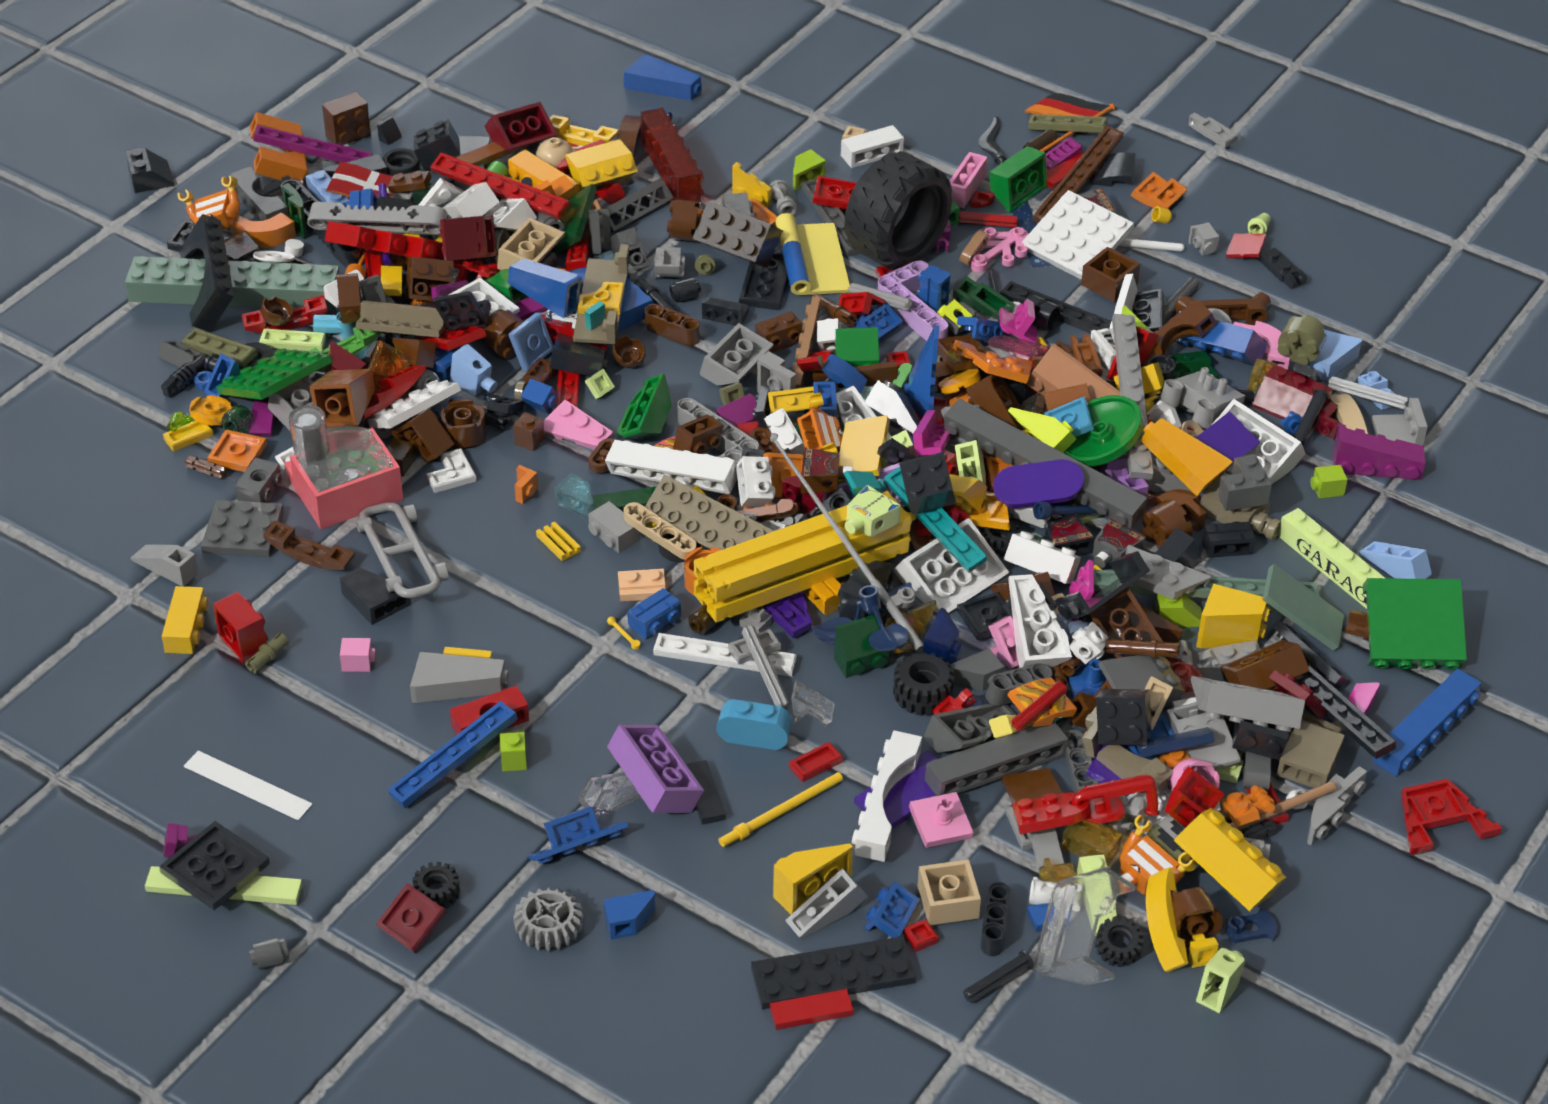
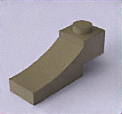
[1096,744,1173,795]

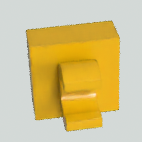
[1189,933,1218,968]

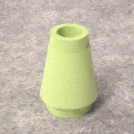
[1248,213,1271,234]

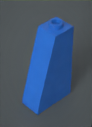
[624,54,702,101]
[508,259,582,318]

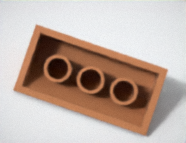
[1027,343,1120,400]

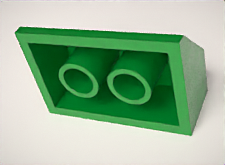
[989,146,1047,213]

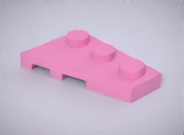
[543,400,614,449]

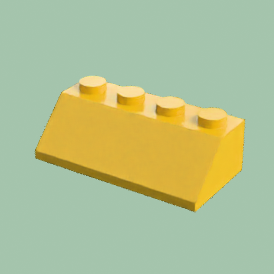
[1174,808,1286,911]

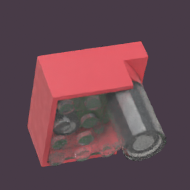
[284,405,403,529]

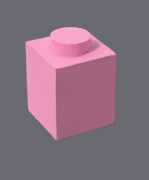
[340,638,376,672]

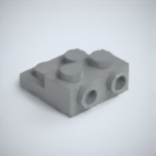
[757,351,796,393]

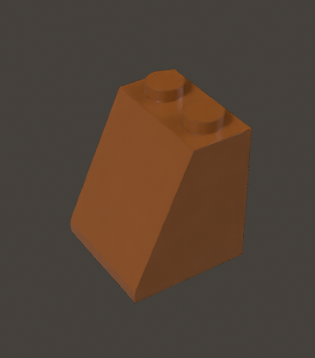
[309,369,375,428]

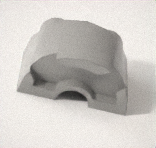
[655,247,685,278]

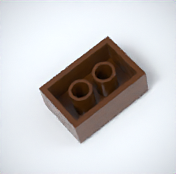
[1089,587,1163,658]

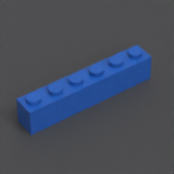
[1372,668,1482,777]

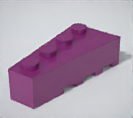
[1332,423,1425,480]

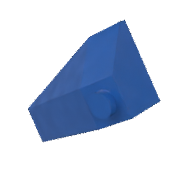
[904,326,939,416]

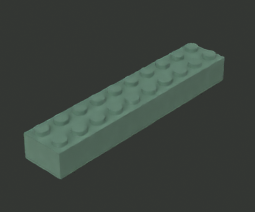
[125,256,340,311]

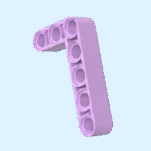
[878,261,948,341]

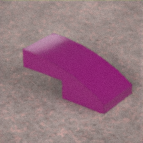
[249,400,276,437]

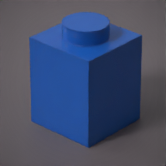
[521,378,558,414]

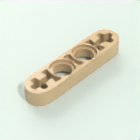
[624,502,696,559]

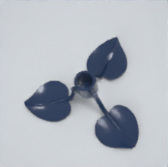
[811,582,916,651]

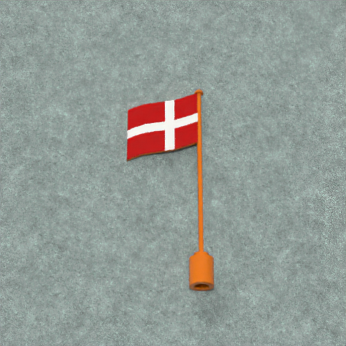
[325,162,394,279]

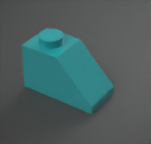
[844,471,886,498]

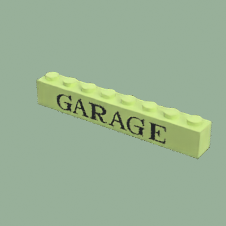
[1278,508,1385,609]

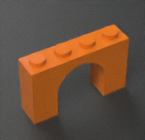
[250,112,308,181]

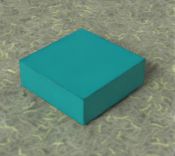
[585,301,606,330]

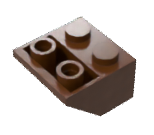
[406,257,453,301]

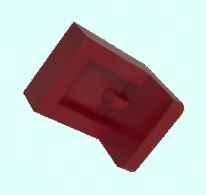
[1315,401,1339,439]

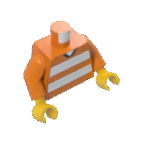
[178,176,241,230]
[797,392,844,453]
[1117,815,1196,895]

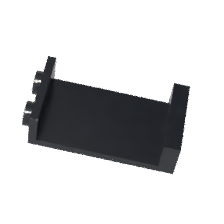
[1054,551,1150,621]

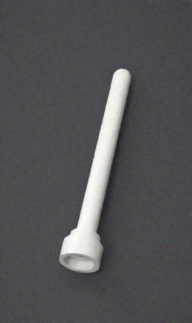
[1119,238,1185,252]

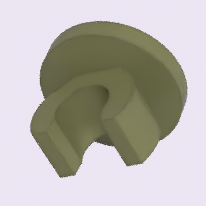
[695,254,715,275]

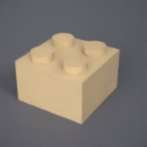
[918,859,981,925]

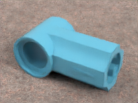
[313,312,356,339]

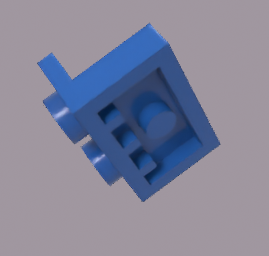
[855,303,903,340]
[957,316,1003,343]
[864,882,919,938]

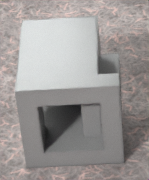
[1188,222,1219,256]

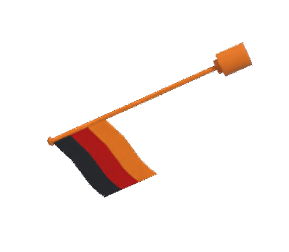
[1025,93,1115,152]

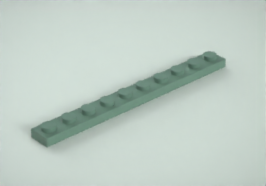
[1094,570,1320,598]

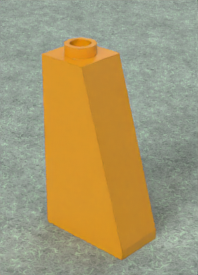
[1140,418,1232,496]

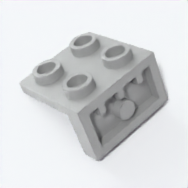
[1372,398,1428,446]

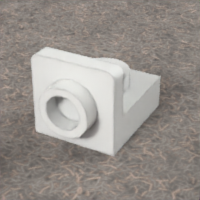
[1146,401,1182,428]

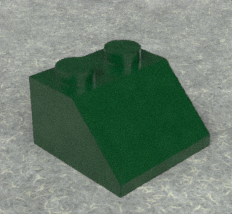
[834,614,889,678]

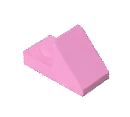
[988,616,1019,669]

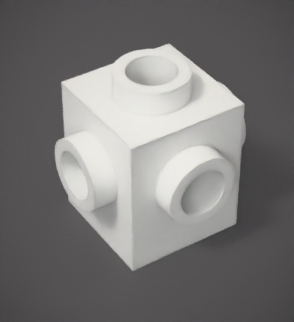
[1069,622,1109,664]

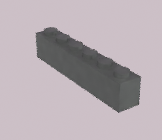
[925,721,1068,796]

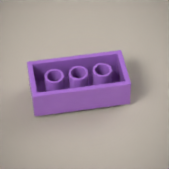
[607,724,704,813]

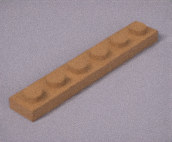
[792,296,821,389]

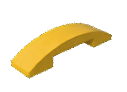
[549,115,619,146]
[1146,867,1188,972]

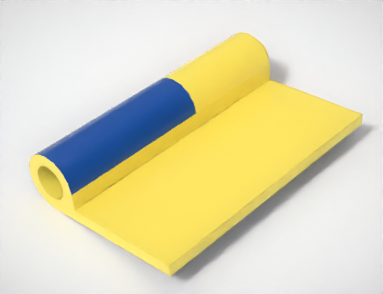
[775,213,850,295]

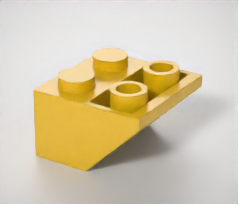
[941,474,987,513]

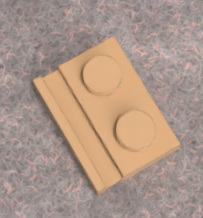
[618,569,666,602]

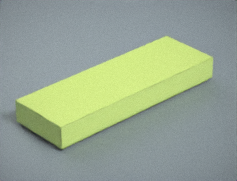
[259,329,327,352]

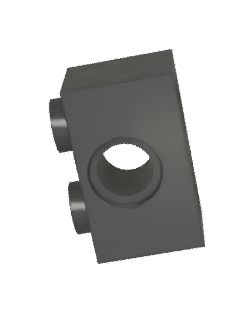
[235,458,283,503]

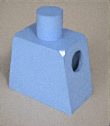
[450,344,498,395]

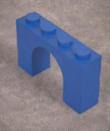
[571,258,653,331]

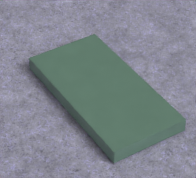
[1263,564,1344,650]

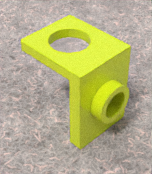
[937,299,973,328]

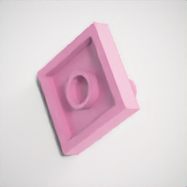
[909,792,973,848]

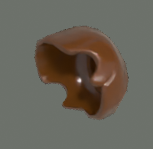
[261,296,293,326]
[613,335,646,368]

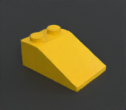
[773,843,853,915]

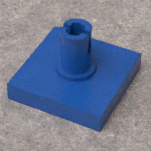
[1066,659,1107,699]

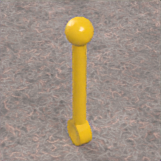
[607,616,640,650]

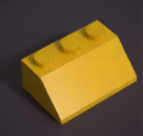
[565,139,638,191]

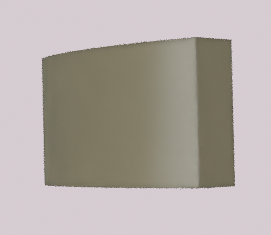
[1082,707,1102,758]

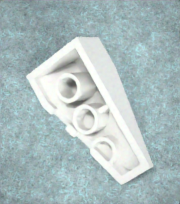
[1008,574,1072,668]

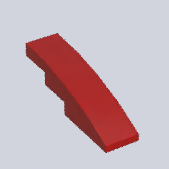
[362,365,426,419]

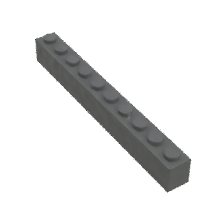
[944,398,1147,529]

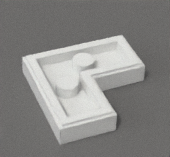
[427,448,476,493]

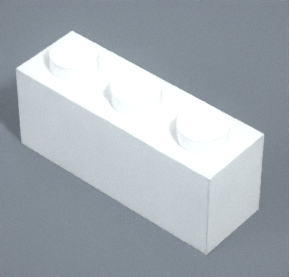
[841,125,904,168]
[1004,531,1081,584]

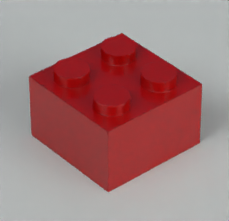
[213,591,268,663]

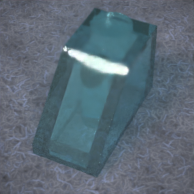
[554,472,594,520]

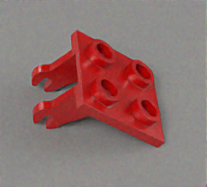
[453,258,501,282]

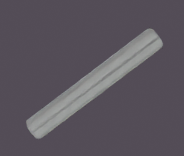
[848,283,913,310]
[1328,377,1409,410]
[742,625,789,708]

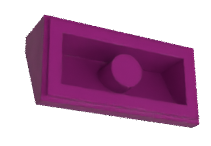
[716,394,756,428]

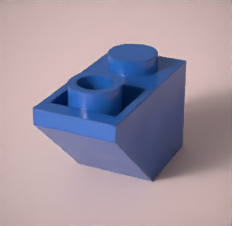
[603,890,655,939]

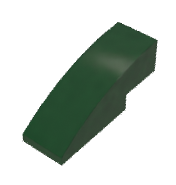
[953,276,1015,320]

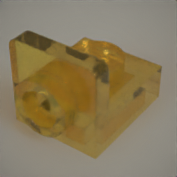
[1248,358,1277,392]
[1039,858,1078,886]

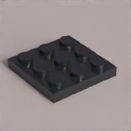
[159,821,270,911]

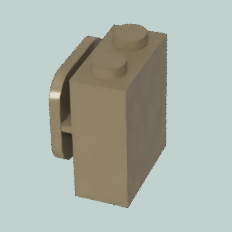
[1200,472,1271,528]
[1277,721,1345,788]

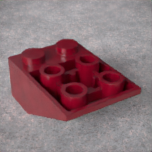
[440,215,497,261]

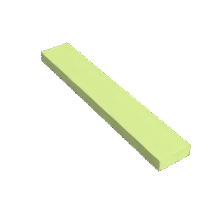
[145,866,302,905]

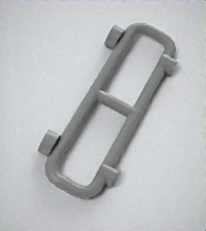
[356,502,449,598]

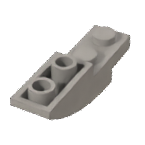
[1307,766,1367,846]

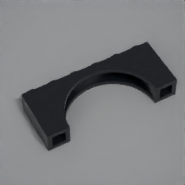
[179,214,234,333]

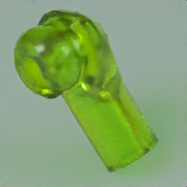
[167,412,193,432]

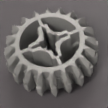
[513,886,584,952]

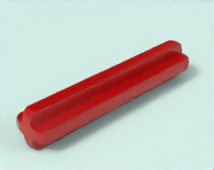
[959,211,1018,228]
[1011,681,1067,731]

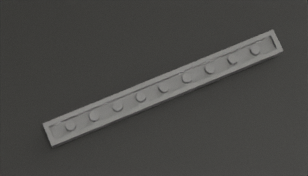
[1112,313,1154,480]

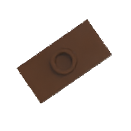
[523,358,558,384]

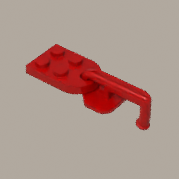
[1012,774,1160,834]

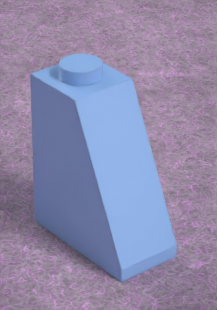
[1309,330,1362,381]

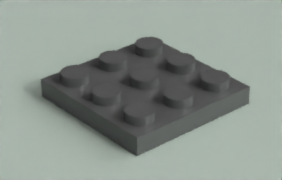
[201,499,283,557]

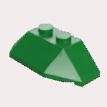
[616,373,672,439]

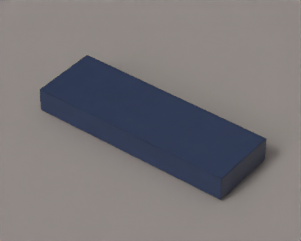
[1137,727,1214,758]

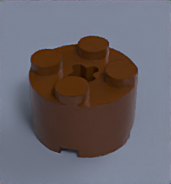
[667,199,701,242]
[481,309,524,360]
[441,399,486,449]
[1141,499,1193,549]
[1171,887,1223,948]

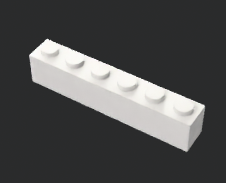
[605,440,737,494]

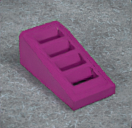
[1046,137,1082,170]

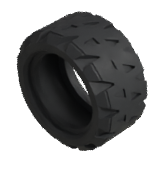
[844,151,952,270]

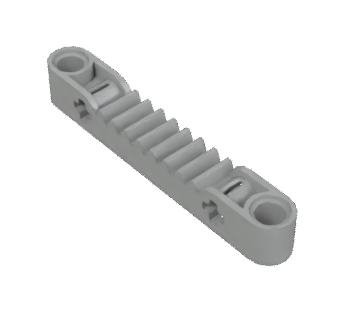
[307,202,448,235]

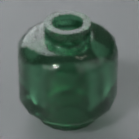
[221,405,254,434]

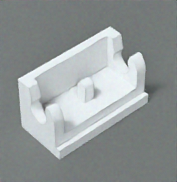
[1090,328,1116,371]

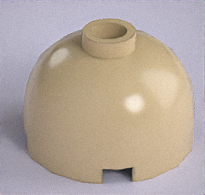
[536,138,573,169]

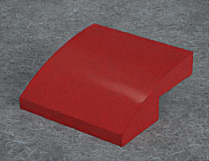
[1165,766,1224,827]

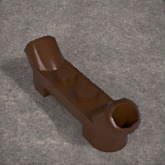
[1175,292,1271,325]

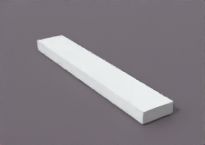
[653,633,797,677]

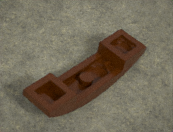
[617,115,644,159]
[263,520,355,570]

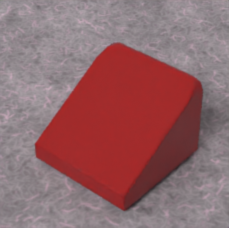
[595,183,625,204]

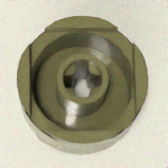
[1277,315,1327,366]

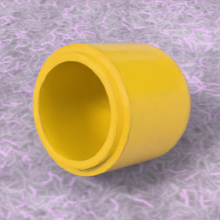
[1151,206,1172,223]

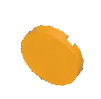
[938,369,981,394]
[189,395,234,426]

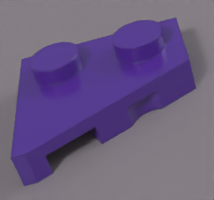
[765,591,812,638]

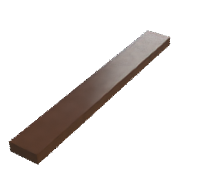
[1032,125,1124,223]

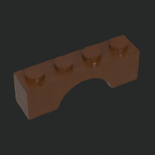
[1142,299,1217,367]

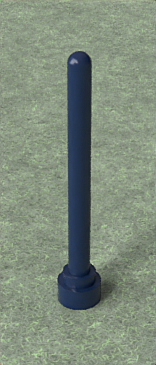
[1033,501,1099,520]

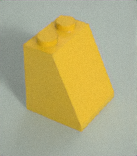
[1196,584,1270,649]

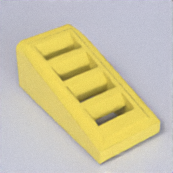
[989,715,1031,738]

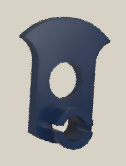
[1225,908,1277,943]

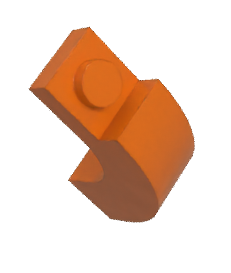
[227,213,296,248]

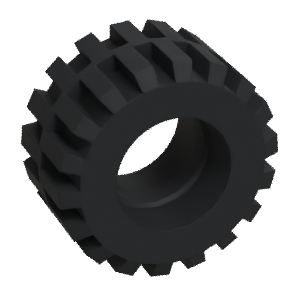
[893,652,954,715]

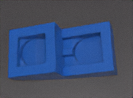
[822,354,867,395]

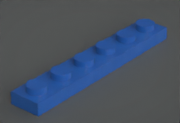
[388,701,518,808]

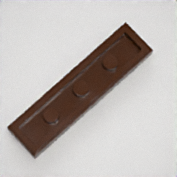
[812,361,897,388]

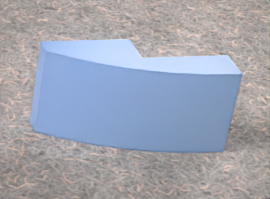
[1358,371,1395,410]

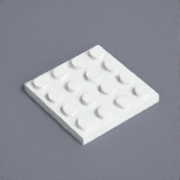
[1022,190,1134,279]

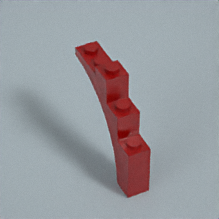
[325,221,461,263]

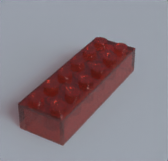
[641,107,704,202]

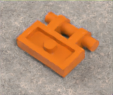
[1220,785,1275,827]

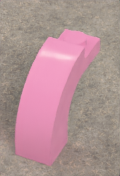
[1233,321,1290,372]

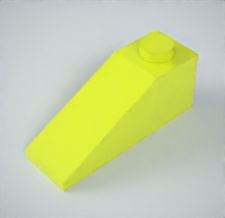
[1008,407,1076,453]

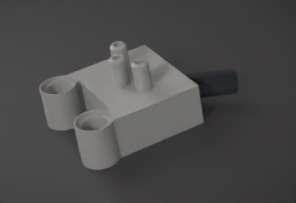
[1160,367,1255,428]

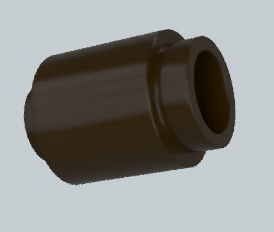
[688,605,720,635]

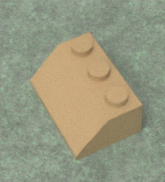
[497,218,565,270]

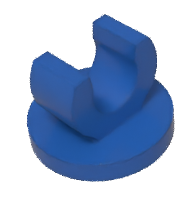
[1280,411,1302,434]

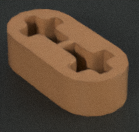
[959,229,990,267]

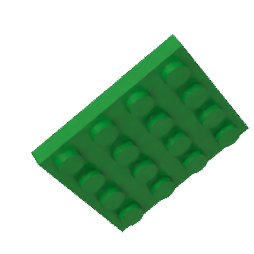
[216,348,332,400]

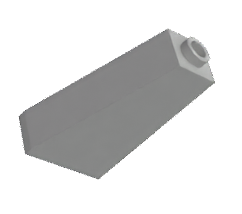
[410,652,509,703]

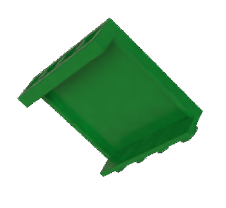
[1362,578,1467,670]

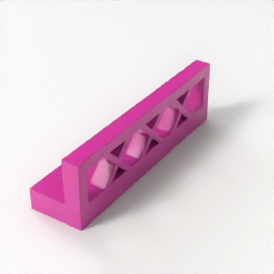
[913,410,952,456]

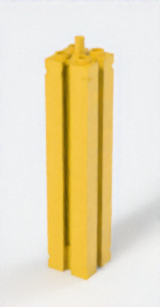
[694,491,916,623]

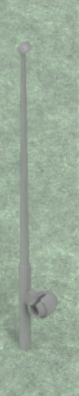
[770,433,924,651]

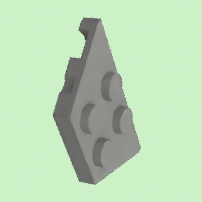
[1126,545,1211,600]

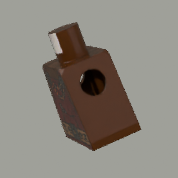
[801,447,853,493]

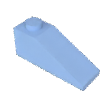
[1360,541,1432,579]

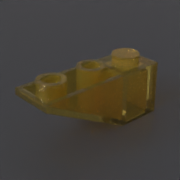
[884,600,937,654]

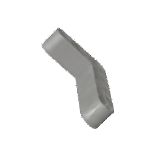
[677,398,759,465]

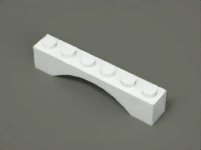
[852,730,922,862]

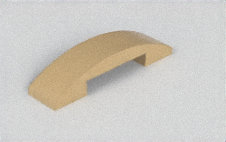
[1330,393,1368,434]

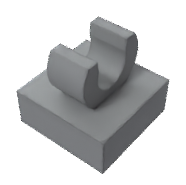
[740,608,772,633]

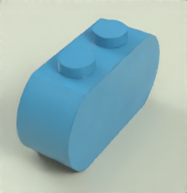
[716,699,792,750]

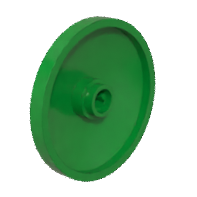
[1063,395,1144,466]

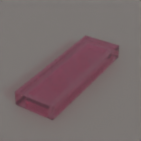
[988,335,1050,358]

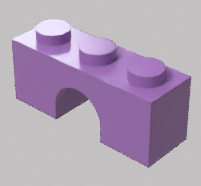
[1098,454,1149,497]

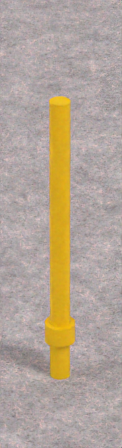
[718,772,843,847]

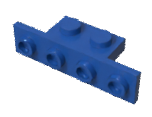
[528,806,628,864]

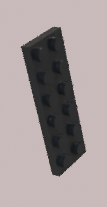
[751,936,916,1009]

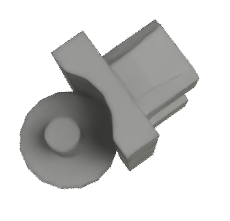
[1108,795,1150,835]

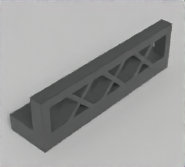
[605,177,674,233]

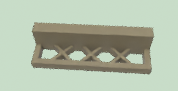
[356,301,445,337]

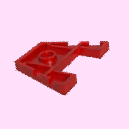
[1401,779,1502,855]

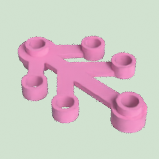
[971,227,1028,273]

